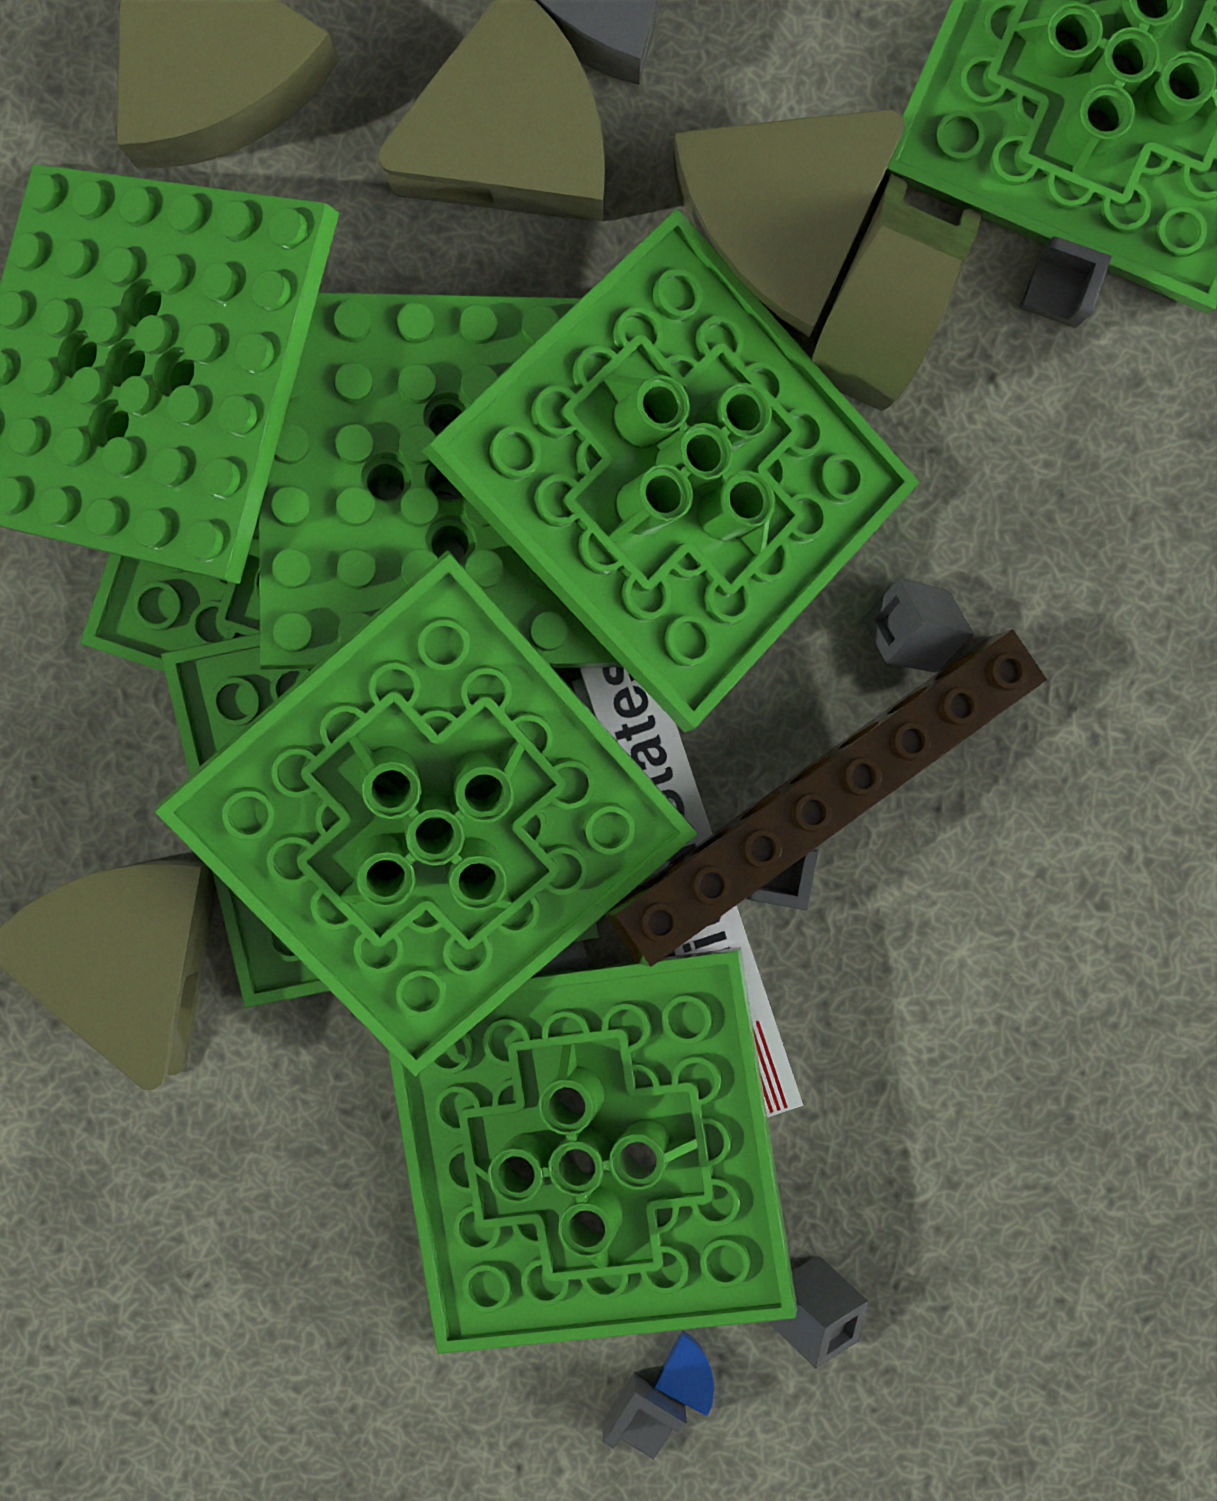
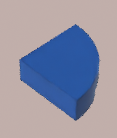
[654,1330,714,1416]

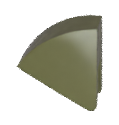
[117,0,339,168]
[378,0,605,221]
[673,110,905,344]
[811,174,982,411]
[0,859,216,1090]

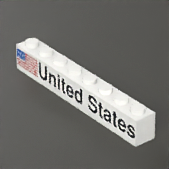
[571,667,803,1118]

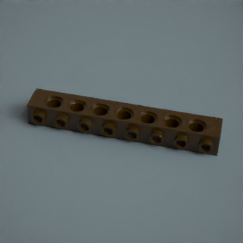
[604,629,1047,967]

